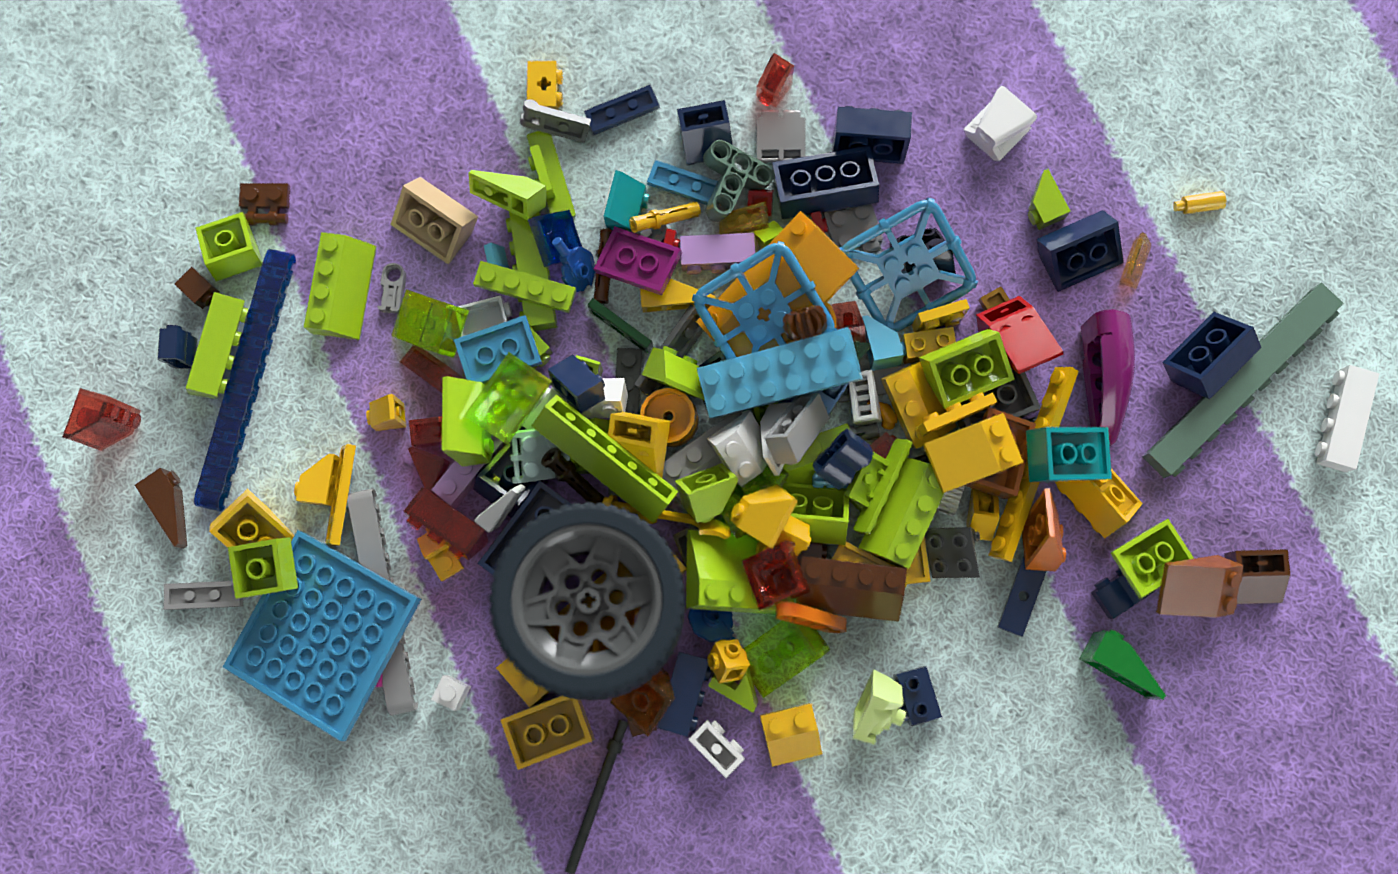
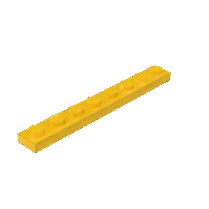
[988,367,1079,562]

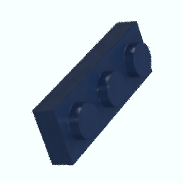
[584,84,660,136]

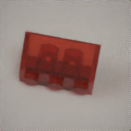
[62,388,141,451]
[403,487,489,561]

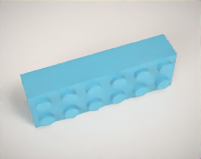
[697,327,863,419]

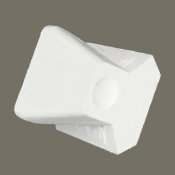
[963,86,1037,161]

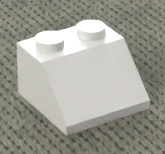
[707,410,767,487]

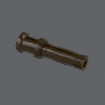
[541,447,605,505]

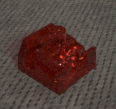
[742,540,811,610]

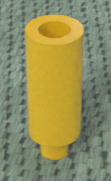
[1173,191,1226,214]

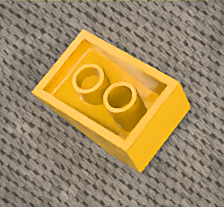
[923,413,1023,493]
[209,488,295,548]

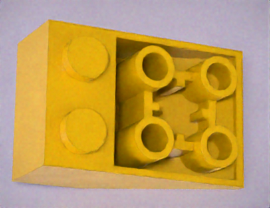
[608,412,670,478]

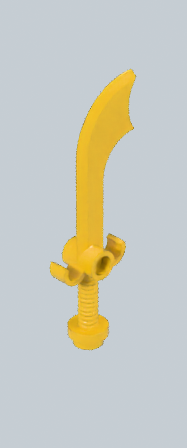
[602,495,731,539]

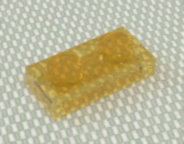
[719,202,769,234]

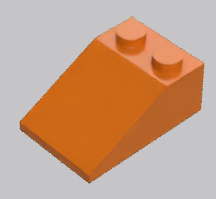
[1022,489,1066,572]

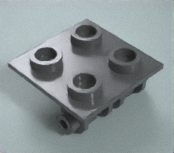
[925,527,980,578]

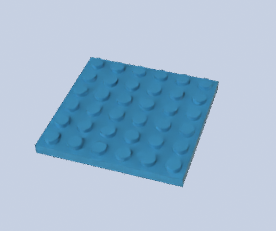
[223,530,422,741]

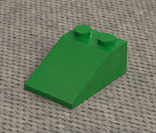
[1079,629,1166,700]

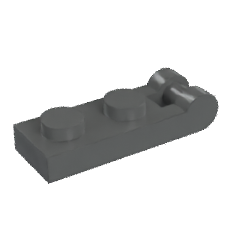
[520,99,591,143]

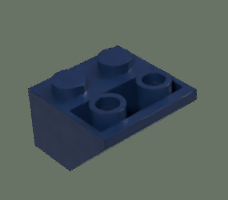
[677,100,733,165]

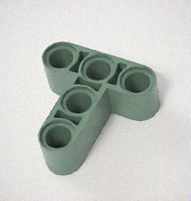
[703,140,774,222]

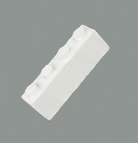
[1315,365,1380,472]

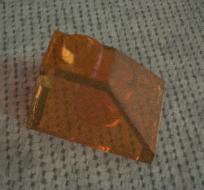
[610,668,675,737]

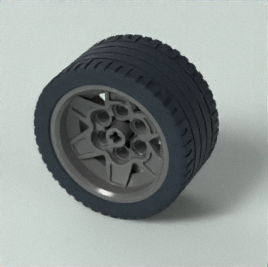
[489,503,685,701]

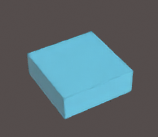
[484,243,509,268]

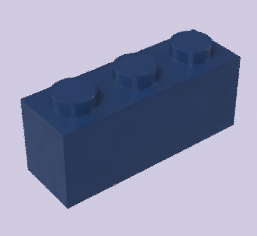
[657,652,712,737]

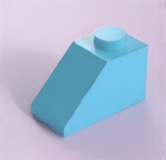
[860,315,906,371]

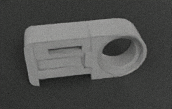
[377,263,406,314]

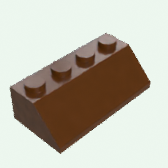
[796,556,907,622]

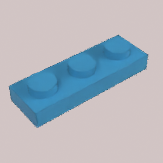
[647,160,718,205]

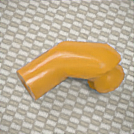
[867,401,898,430]

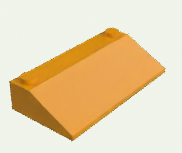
[696,211,860,357]

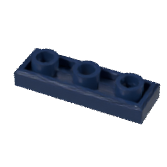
[997,556,1047,637]

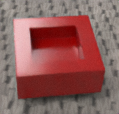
[747,189,774,217]
[809,211,828,233]
[663,229,680,248]

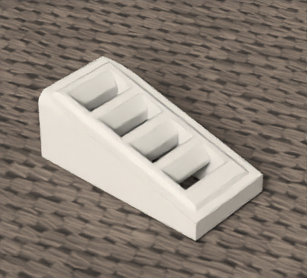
[849,370,882,426]
[474,484,525,532]

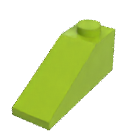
[468,170,546,220]

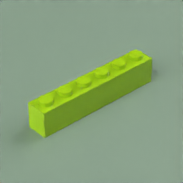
[506,211,558,331]
[531,394,678,523]

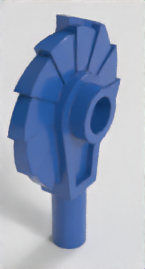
[552,237,596,292]
[687,609,745,650]

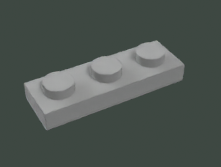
[163,581,243,610]

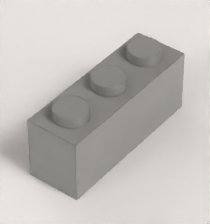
[764,393,830,465]

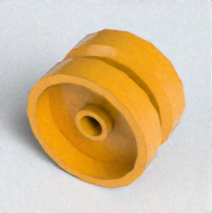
[640,388,699,448]

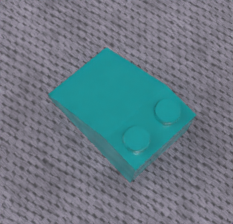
[1026,427,1112,482]

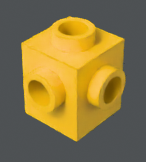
[707,639,750,684]

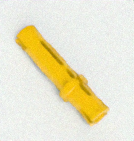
[629,201,701,233]

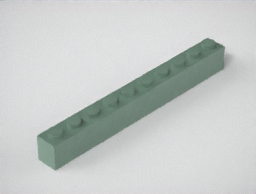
[1142,282,1344,478]

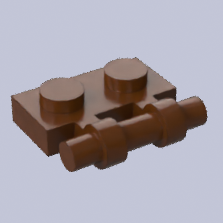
[239,183,290,226]

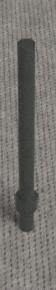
[565,719,628,874]

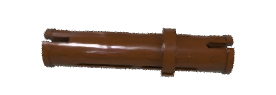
[593,229,612,304]

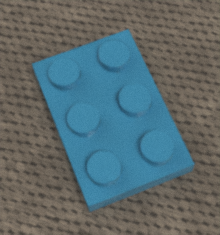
[454,315,542,384]

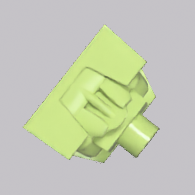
[853,669,906,745]

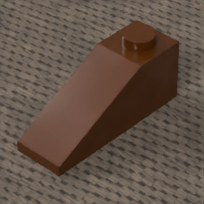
[135,468,188,549]

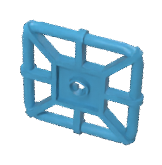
[840,198,978,332]
[692,241,837,360]

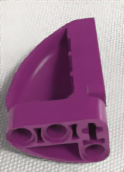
[1080,309,1135,446]

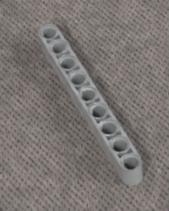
[347,488,418,716]

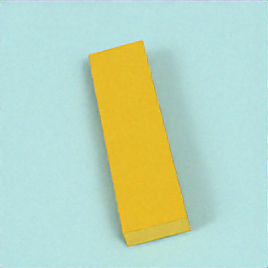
[325,444,356,546]

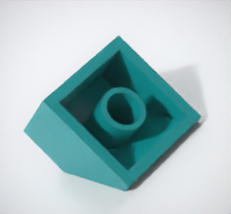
[603,170,650,234]

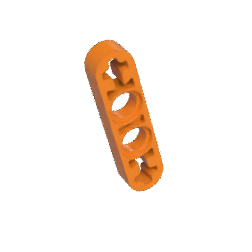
[776,602,847,633]

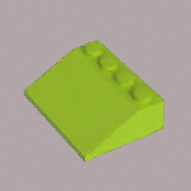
[686,530,794,615]

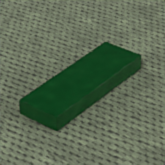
[587,298,653,353]

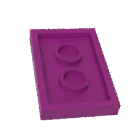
[594,226,682,295]

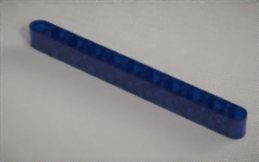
[194,249,296,512]

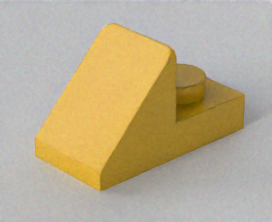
[417,526,464,582]

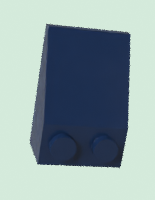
[473,426,544,518]

